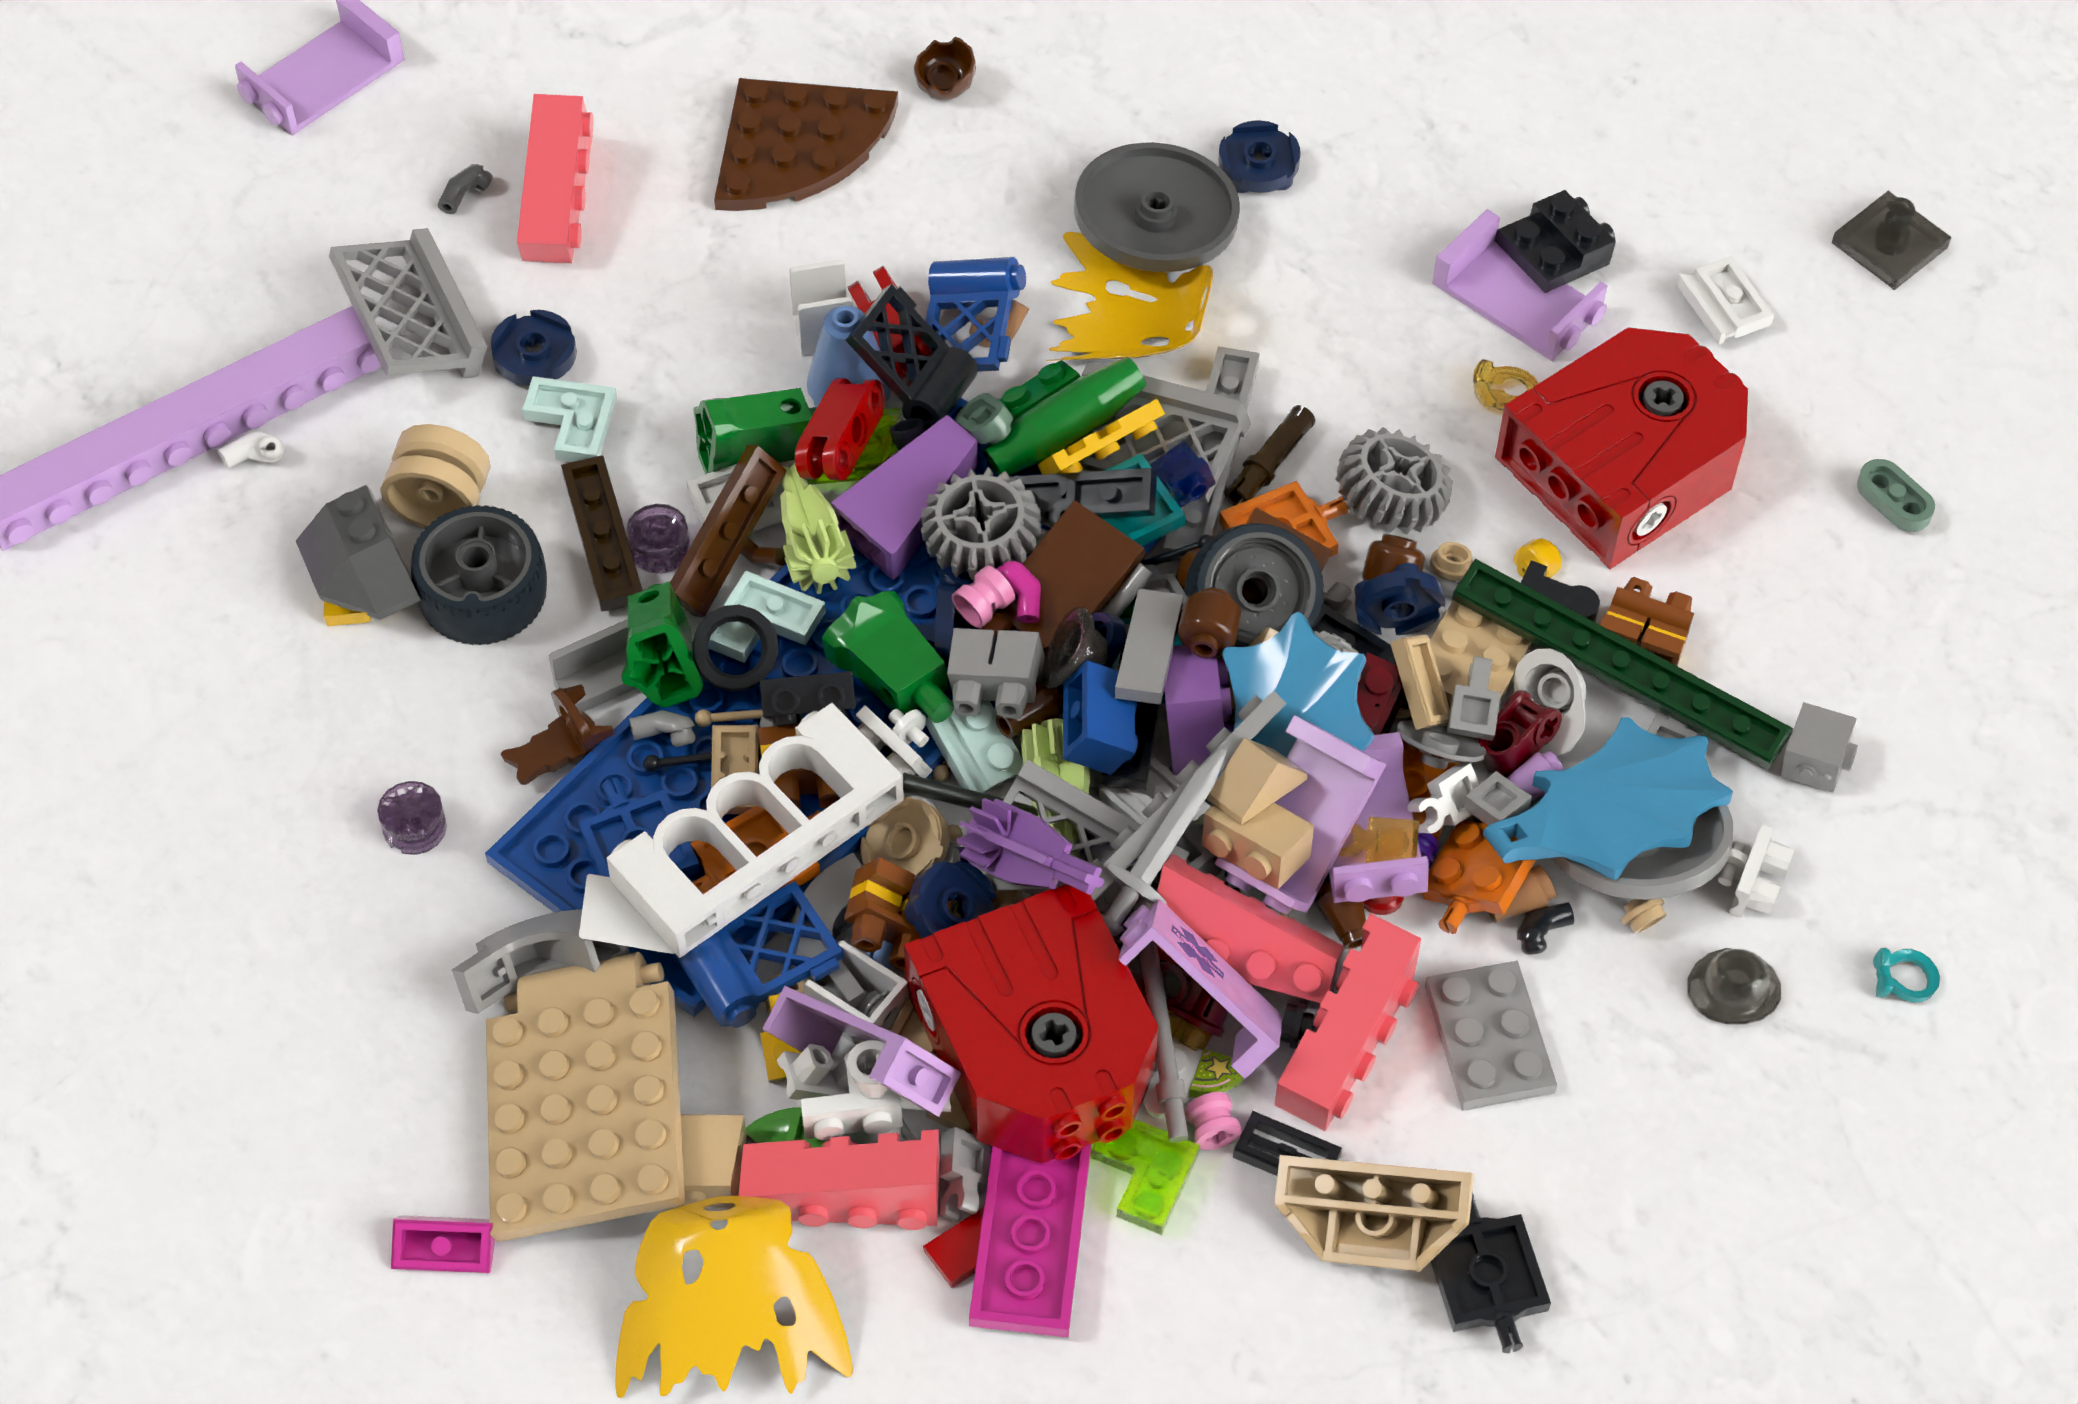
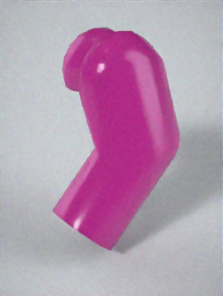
[997,561,1041,623]

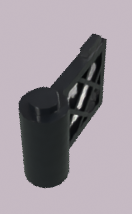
[845,284,978,430]

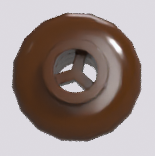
[1362,534,1425,581]
[1178,588,1242,658]

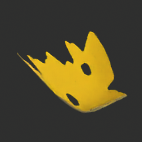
[1046,232,1213,361]
[615,1196,853,1398]

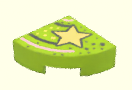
[1189,1049,1244,1098]

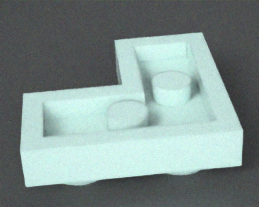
[522,376,617,462]
[708,571,826,663]

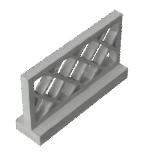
[329,228,487,378]
[1064,361,1251,503]
[1003,759,1189,948]

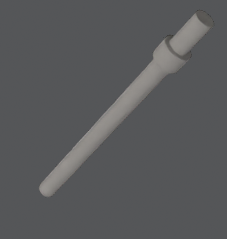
[1126,865,1188,1142]

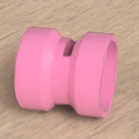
[952,565,1015,629]

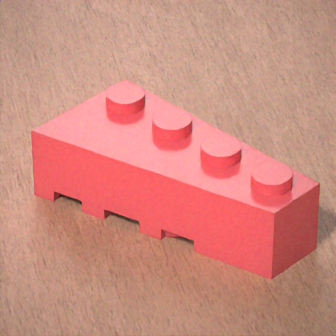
[1274,913,1422,1131]
[738,1129,940,1230]

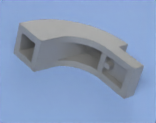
[793,852,865,1009]
[452,909,630,1014]

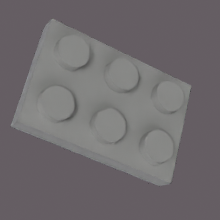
[1425,960,1557,1110]

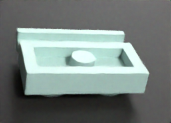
[925,701,1023,793]

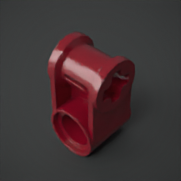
[1479,690,1562,778]
[1160,963,1228,1037]

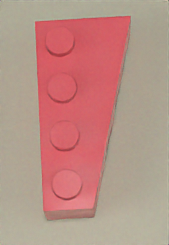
[517,94,593,263]
[1157,853,1344,1003]

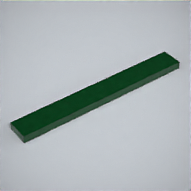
[1452,559,1793,770]

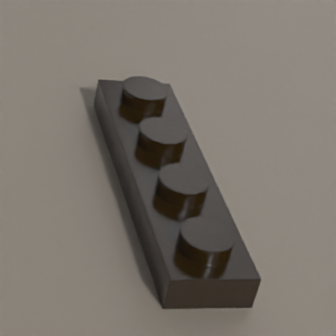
[561,455,643,612]

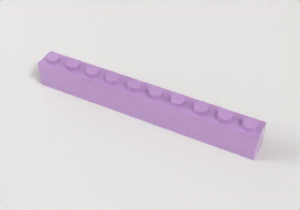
[0,306,381,551]

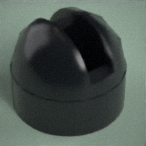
[889,418,926,451]

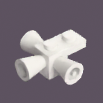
[800,1040,951,1144]

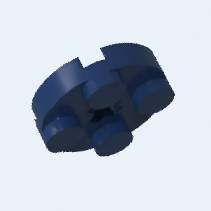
[1218,120,1301,193]
[491,309,577,386]
[1354,563,1445,635]
[904,861,996,938]

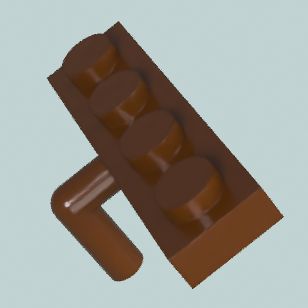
[670,445,787,617]

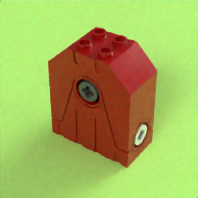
[1495,327,1748,569]
[904,885,1158,1164]

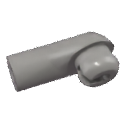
[629,710,696,747]

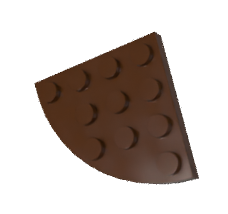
[714,78,899,211]

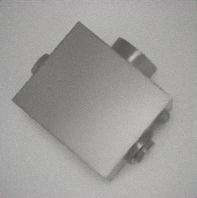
[1780,702,1858,793]

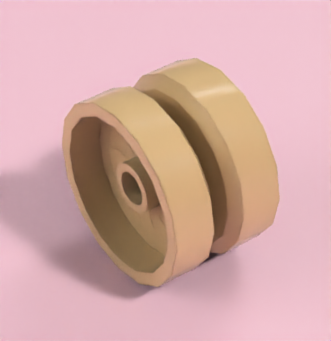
[380,424,491,529]

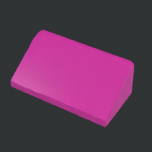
[391,1216,495,1273]

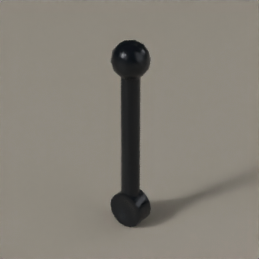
[1140,534,1213,566]
[643,752,712,773]

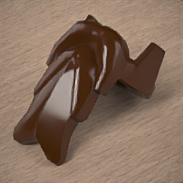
[501,684,614,785]

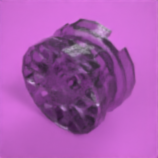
[626,504,690,574]
[377,781,447,855]

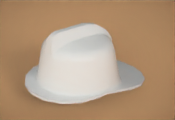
[1513,648,1586,756]

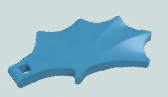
[1216,612,1375,889]
[1483,717,1733,880]

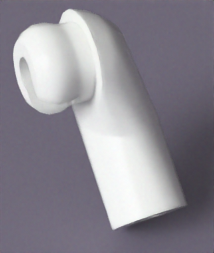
[218,431,284,468]

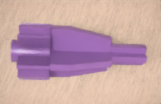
[957,798,1104,895]

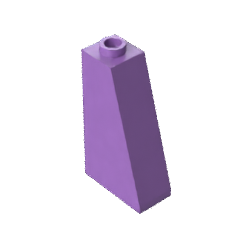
[831,415,978,580]

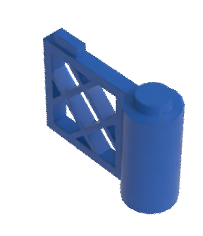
[919,257,1026,372]
[674,881,843,1028]

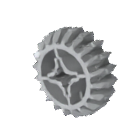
[1335,427,1454,535]
[921,467,1041,582]

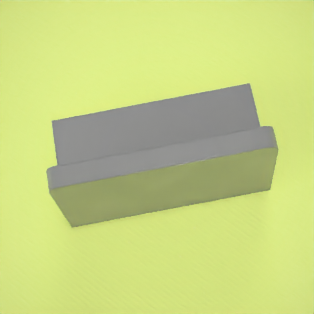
[549,619,636,712]

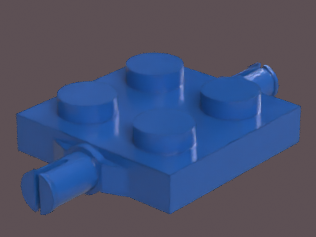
[578,778,700,877]

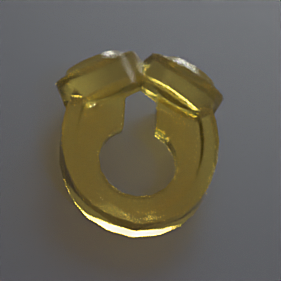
[1473,359,1538,411]

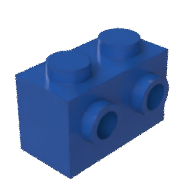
[1063,660,1138,775]

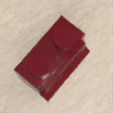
[1357,652,1406,735]

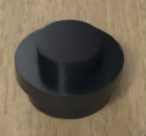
[1280,1001,1315,1049]

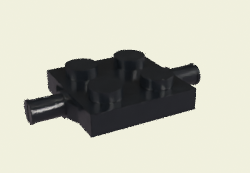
[1431,1193,1551,1353]

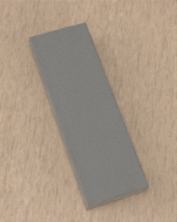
[1115,589,1183,705]

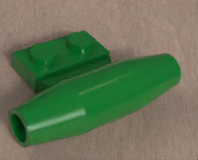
[983,357,1146,476]

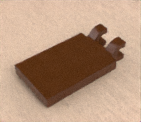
[981,500,1146,662]

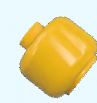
[1513,538,1562,578]

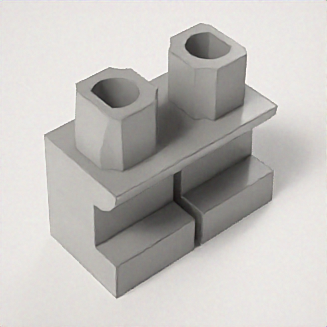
[947,628,1045,719]

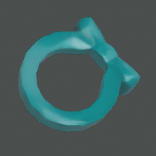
[1873,947,1940,1003]

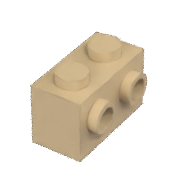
[1202,803,1314,889]

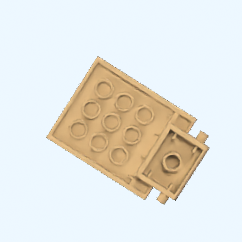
[486,952,685,1242]

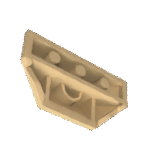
[1274,1155,1474,1272]

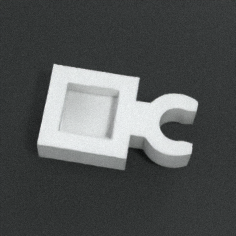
[1407,763,1480,833]

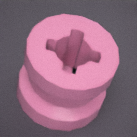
[1184,1092,1242,1150]

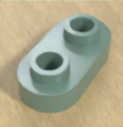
[955,393,1013,445]
[1857,459,1935,532]

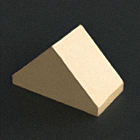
[1208,738,1307,825]

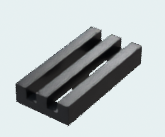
[1233,1111,1342,1176]

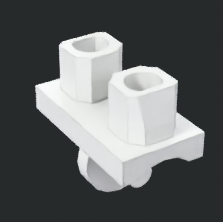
[856,706,933,778]
[1718,824,1795,918]
[777,1044,850,1107]

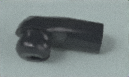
[1517,902,1574,955]

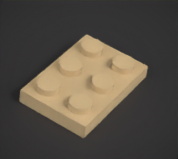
[1430,600,1532,708]

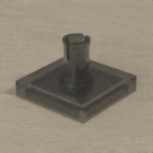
[1832,190,1951,290]

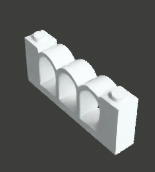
[606,703,904,958]

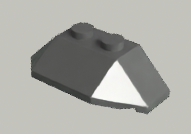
[296,485,421,620]

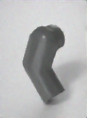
[437,164,493,214]

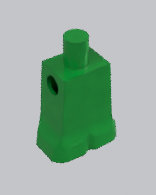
[693,388,818,474]
[621,581,703,708]
[822,591,954,723]

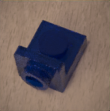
[1150,441,1216,508]

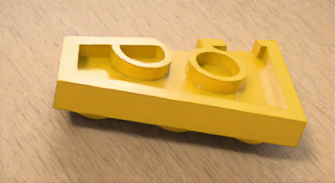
[1037,399,1165,475]

